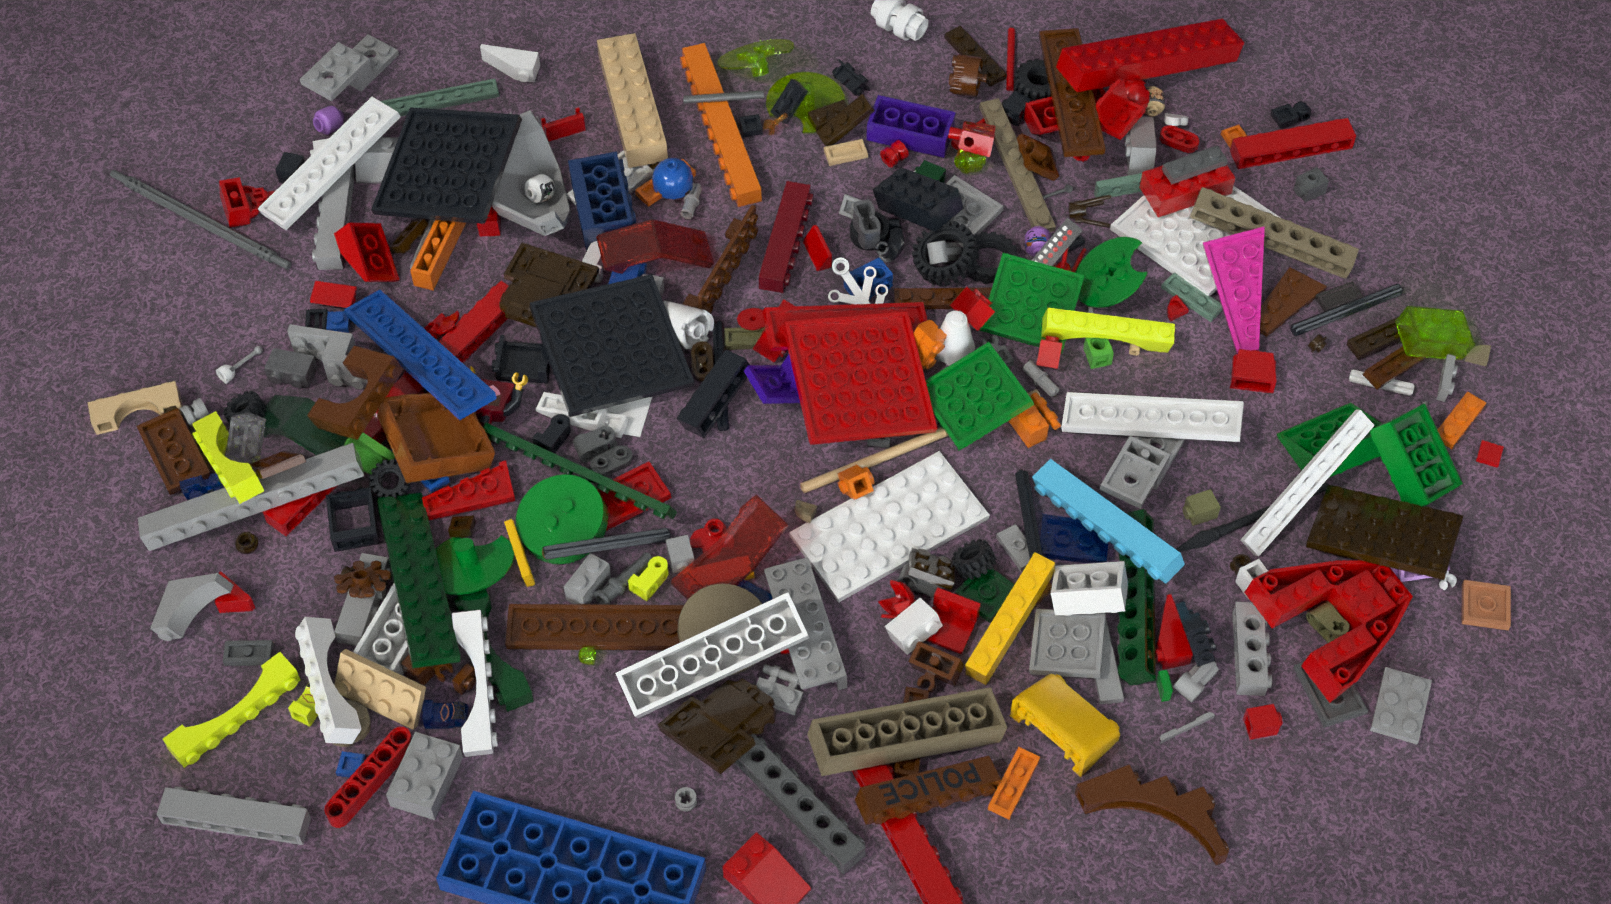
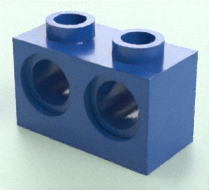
[844,257,893,300]

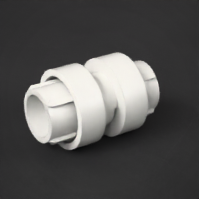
[871,0,928,41]

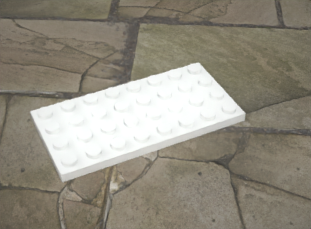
[789,451,990,603]

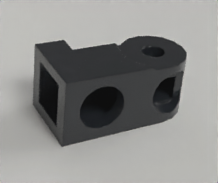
[532,414,571,454]

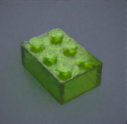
[1395,306,1475,360]

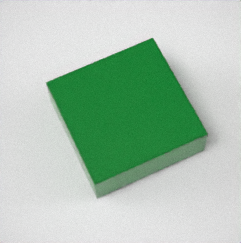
[1156,670,1173,702]

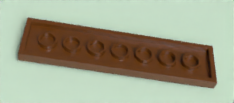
[1039,28,1106,157]
[505,604,684,650]

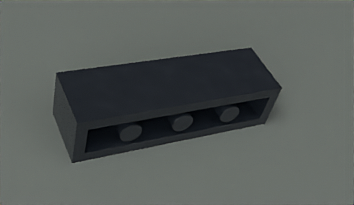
[677,350,750,438]

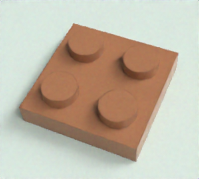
[1462,580,1511,630]

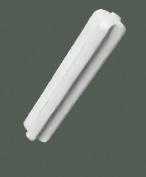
[1349,370,1414,396]

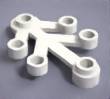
[828,258,888,304]

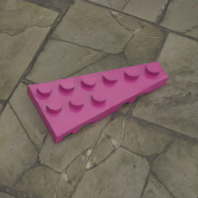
[1203,226,1265,354]

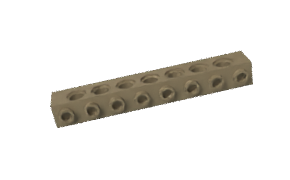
[1190,187,1359,279]

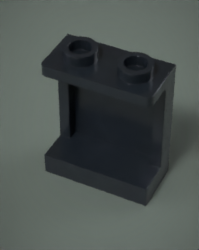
[492,335,551,384]

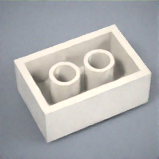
[1051,561,1128,616]

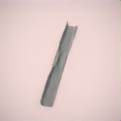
[1160,712,1215,744]

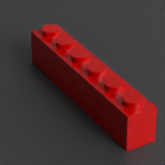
[1230,118,1356,169]

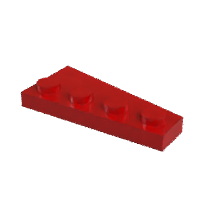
[422,460,515,520]

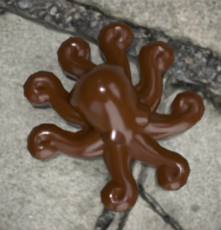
[334,560,391,599]

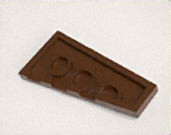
[1260,267,1327,337]

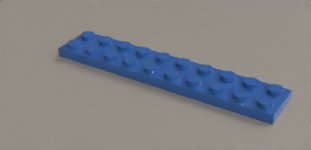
[344,290,497,420]

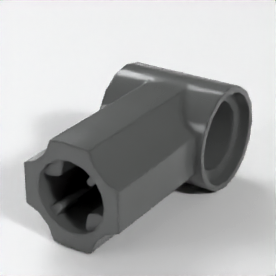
[897,564,943,598]

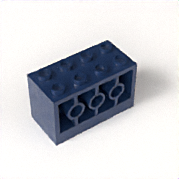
[568,151,638,251]

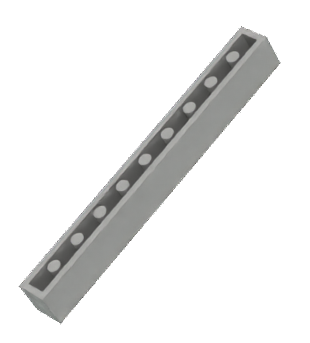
[138,443,364,551]

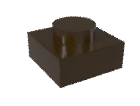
[448,515,476,538]

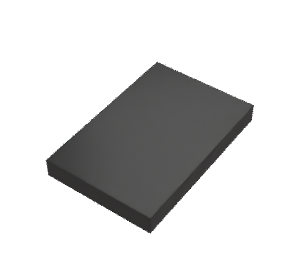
[1293,662,1368,728]

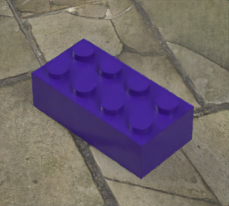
[866,95,956,158]

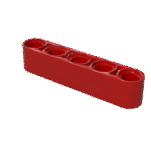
[324,726,412,828]

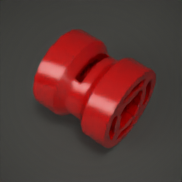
[880,140,909,168]

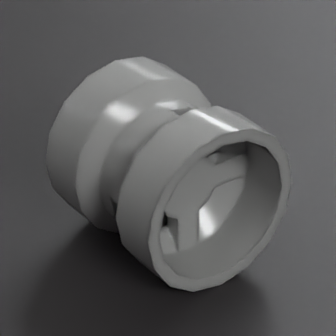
[180,398,209,427]

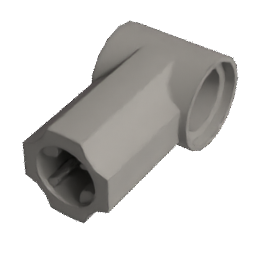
[927,241,962,265]
[1173,662,1219,703]

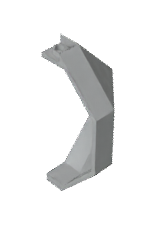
[492,110,572,236]

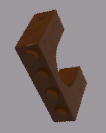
[307,346,404,440]

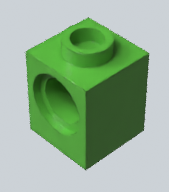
[1083,338,1114,369]

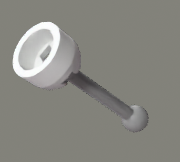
[216,346,263,384]

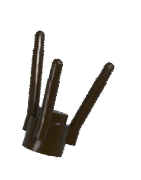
[1068,195,1111,228]

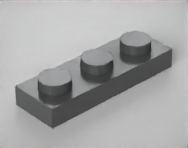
[1162,145,1228,184]

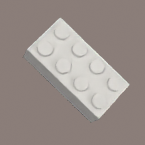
[353,584,409,675]

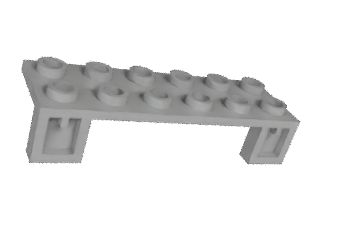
[764,557,847,690]

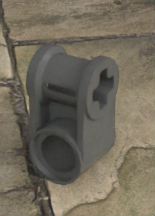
[573,426,618,463]

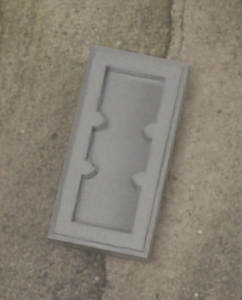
[996,524,1030,572]

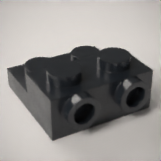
[1175,601,1217,667]

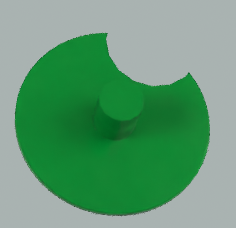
[1076,237,1148,308]
[435,535,514,595]

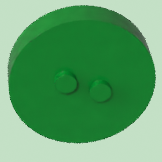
[516,474,608,564]

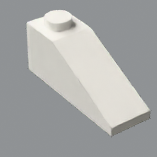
[480,44,540,82]

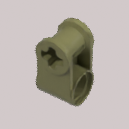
[1306,602,1349,643]

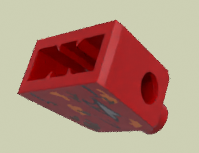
[948,121,996,157]

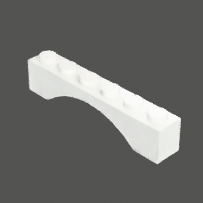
[452,610,498,757]
[295,617,361,744]

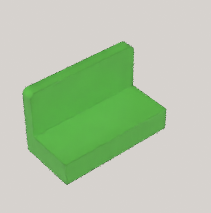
[344,432,395,475]

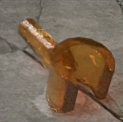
[763,113,788,135]

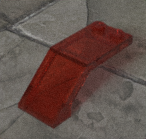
[596,219,714,274]
[671,495,788,600]

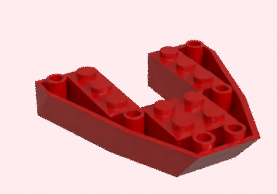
[1244,560,1413,703]

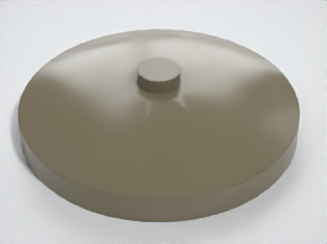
[677,584,762,675]

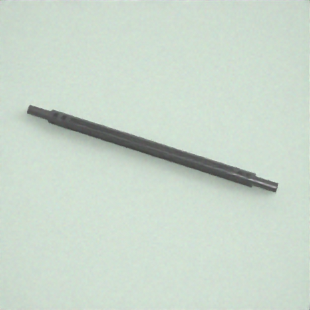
[110,169,292,270]

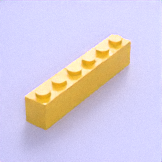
[965,552,1055,685]

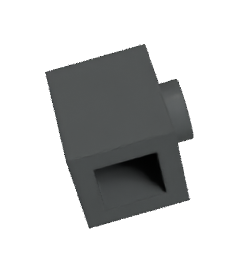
[1294,167,1329,203]

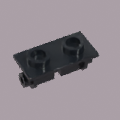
[832,59,870,96]

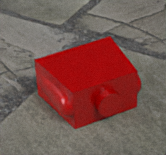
[1230,349,1277,393]

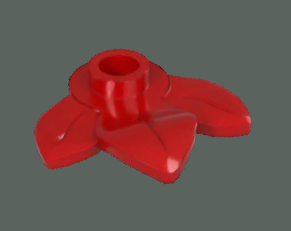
[424,311,459,339]
[690,519,735,561]

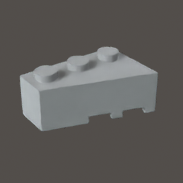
[1125,116,1156,176]

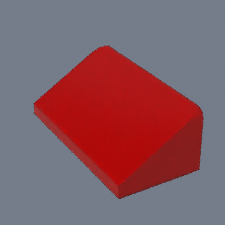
[803,225,832,271]
[310,281,357,308]

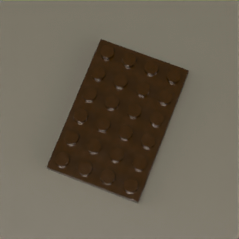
[1306,485,1464,580]

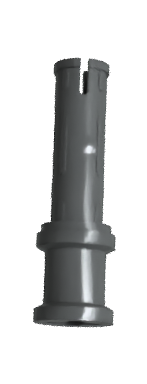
[593,552,653,605]

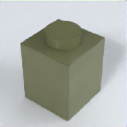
[1182,489,1221,526]

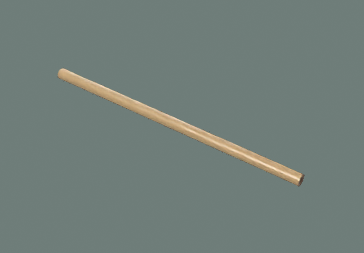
[800,389,1041,494]

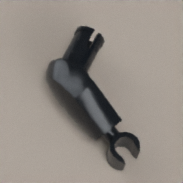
[876,218,905,263]

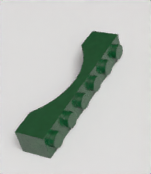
[454,589,534,712]

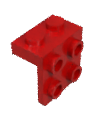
[1096,78,1145,140]

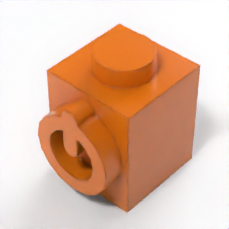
[837,465,874,500]

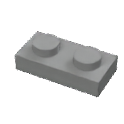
[1436,354,1458,402]

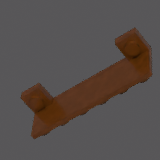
[682,205,758,314]

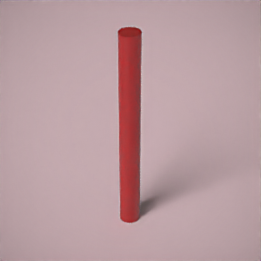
[1006,28,1015,91]

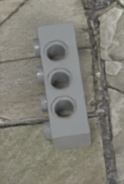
[1232,602,1272,696]

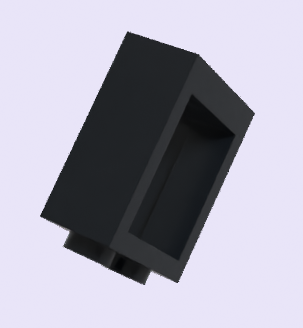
[326,487,380,552]

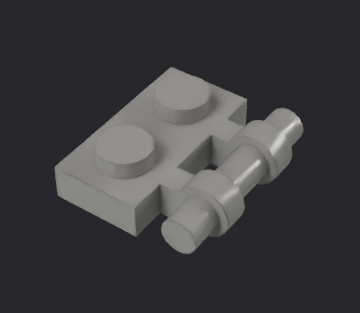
[756,664,803,715]

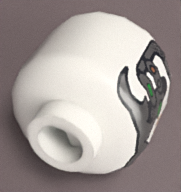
[524,174,555,204]

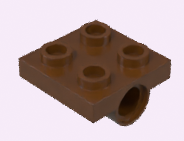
[1017,133,1059,181]

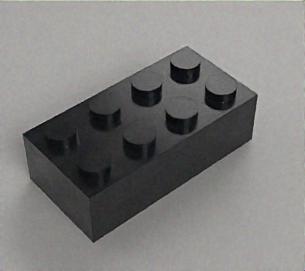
[873,167,964,231]

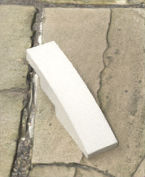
[536,392,629,438]

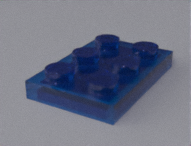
[1040,514,1109,564]

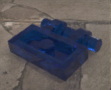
[179,473,225,501]

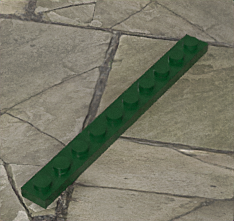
[483,423,677,520]

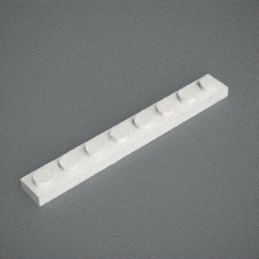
[1240,410,1375,556]

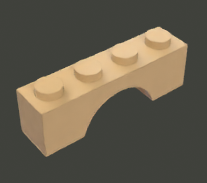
[88,381,183,435]

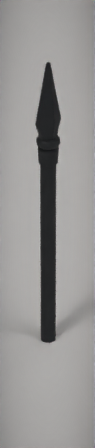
[1176,482,1328,552]

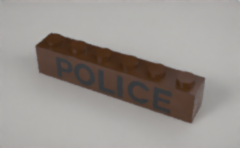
[855,756,1001,825]

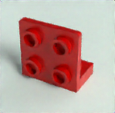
[925,587,981,654]

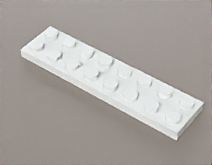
[258,97,400,230]
[1061,392,1244,442]

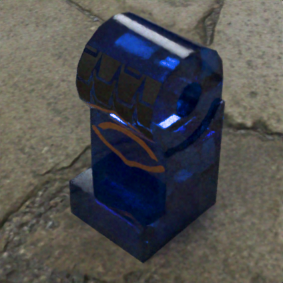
[422,700,469,729]

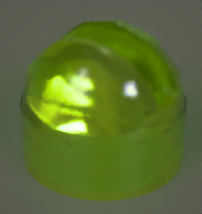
[578,646,596,665]

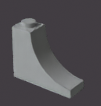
[150,573,233,641]

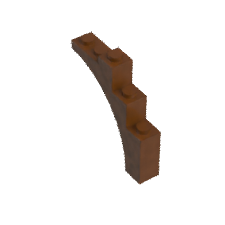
[1075,764,1229,865]

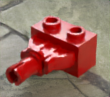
[219,177,276,228]

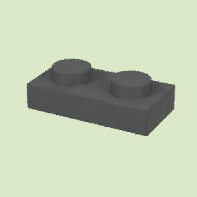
[223,640,274,666]

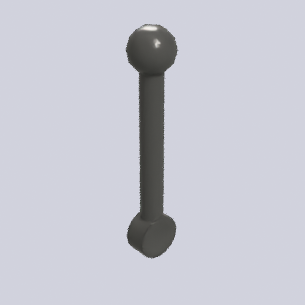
[1042,184,1073,199]

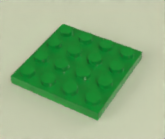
[980,253,1085,354]
[925,342,1034,451]

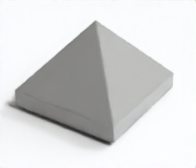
[839,194,862,219]

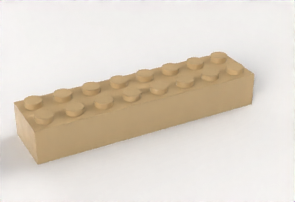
[597,33,668,168]

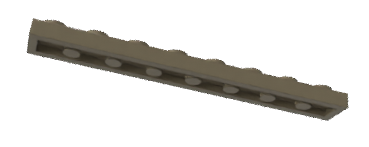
[979,98,1056,232]

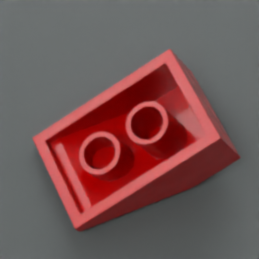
[334,223,399,282]
[723,832,811,904]

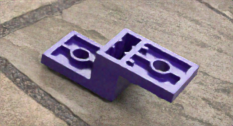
[744,355,800,404]

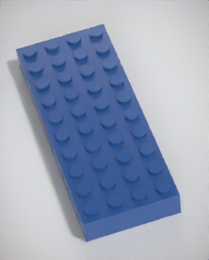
[436,791,706,904]

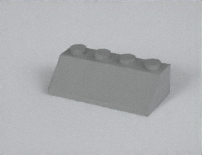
[355,137,399,184]

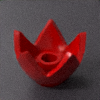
[878,580,916,619]

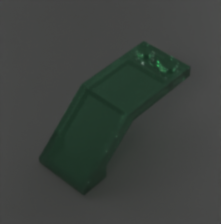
[249,395,348,455]

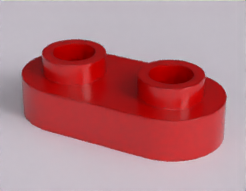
[1159,125,1199,153]

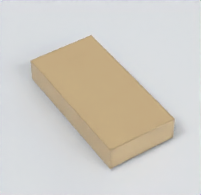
[824,139,868,166]

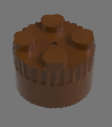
[949,54,987,97]

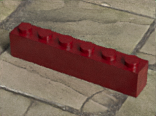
[759,181,814,293]

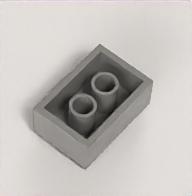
[386,732,463,820]

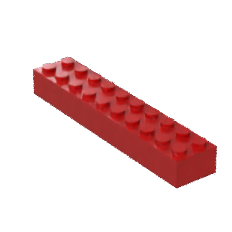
[1056,18,1244,92]

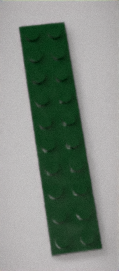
[377,493,460,669]

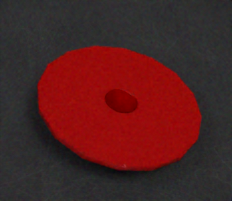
[737,308,765,330]

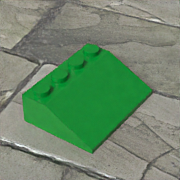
[1277,403,1382,478]
[1369,403,1463,507]

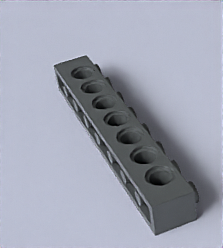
[735,734,866,875]

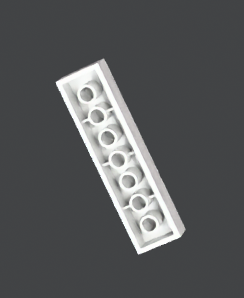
[616,592,809,718]

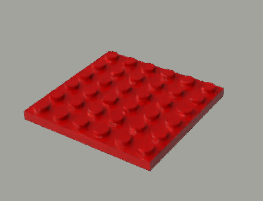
[783,311,938,445]

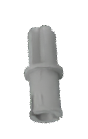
[680,183,702,219]
[1022,360,1059,397]

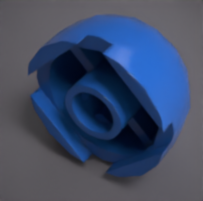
[652,158,694,199]

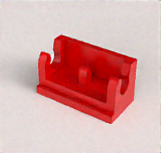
[541,107,586,142]

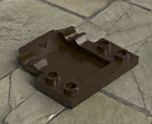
[499,242,599,328]
[657,678,776,774]

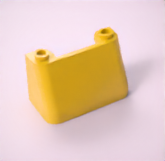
[1010,674,1120,777]

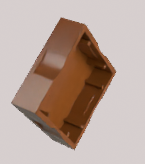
[377,393,495,483]

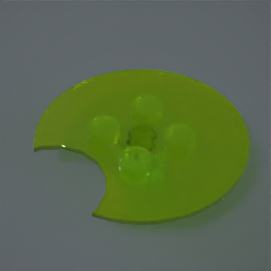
[717,39,795,77]
[766,72,845,133]

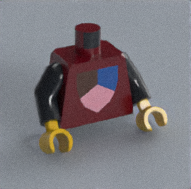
[470,366,528,427]

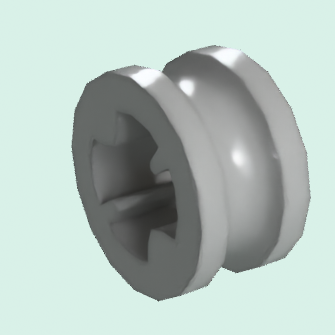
[675,787,697,812]

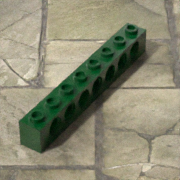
[1117,509,1156,685]

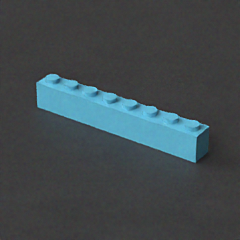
[1032,459,1185,584]

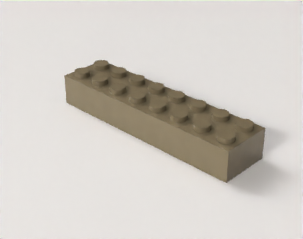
[807,687,1007,776]

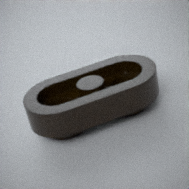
[691,341,714,382]

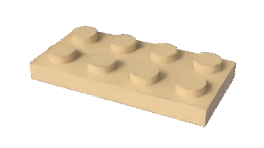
[334,649,426,730]

